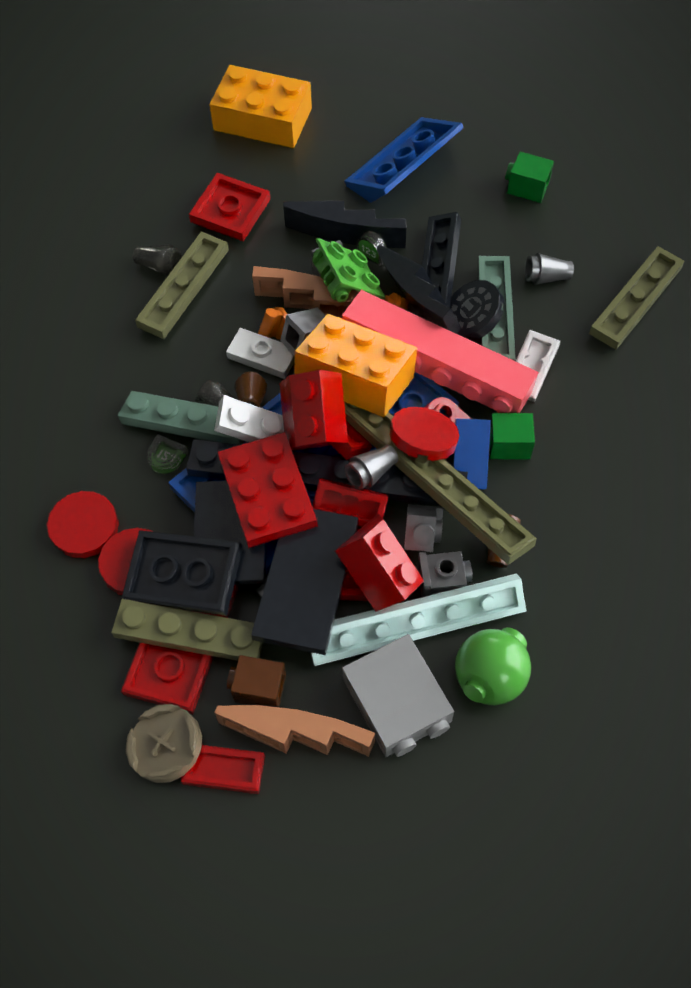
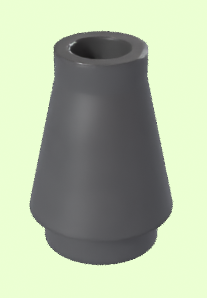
[525,253,574,285]
[345,444,398,490]

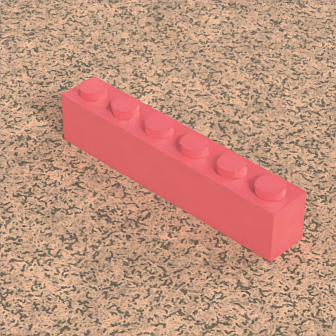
[342,290,539,413]

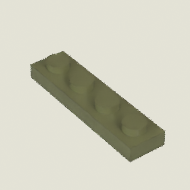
[135,231,229,339]
[589,246,685,350]
[111,599,263,661]

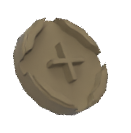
[126,704,202,783]

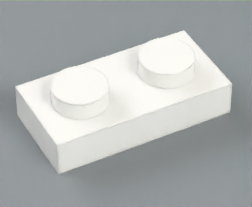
[214,395,284,442]

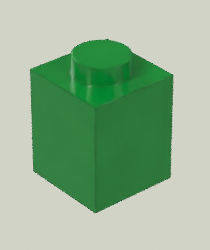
[505,151,554,203]
[489,413,535,459]

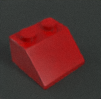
[279,370,348,451]
[335,514,424,612]

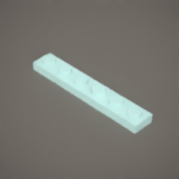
[311,573,526,666]

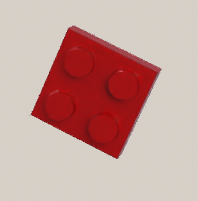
[189,173,271,242]

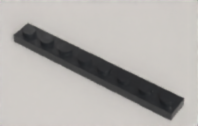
[186,439,468,507]

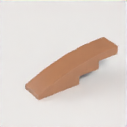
[252,266,359,318]
[214,705,375,757]

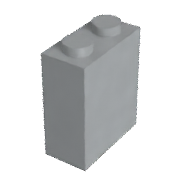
[342,634,455,758]

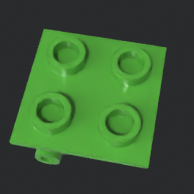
[313,238,386,302]

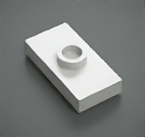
[226,328,295,379]
[516,330,560,402]

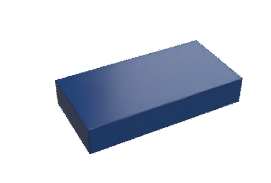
[452,418,491,489]

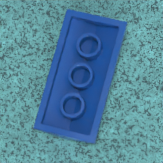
[344,117,463,203]

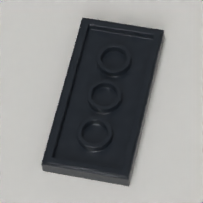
[251,509,359,656]

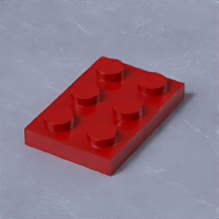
[218,432,318,548]

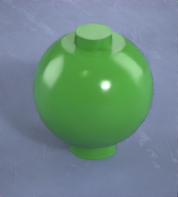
[455,627,531,705]

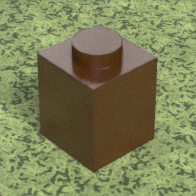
[227,655,286,707]

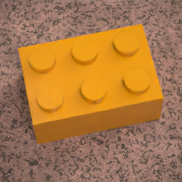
[209,65,312,148]
[294,314,417,417]

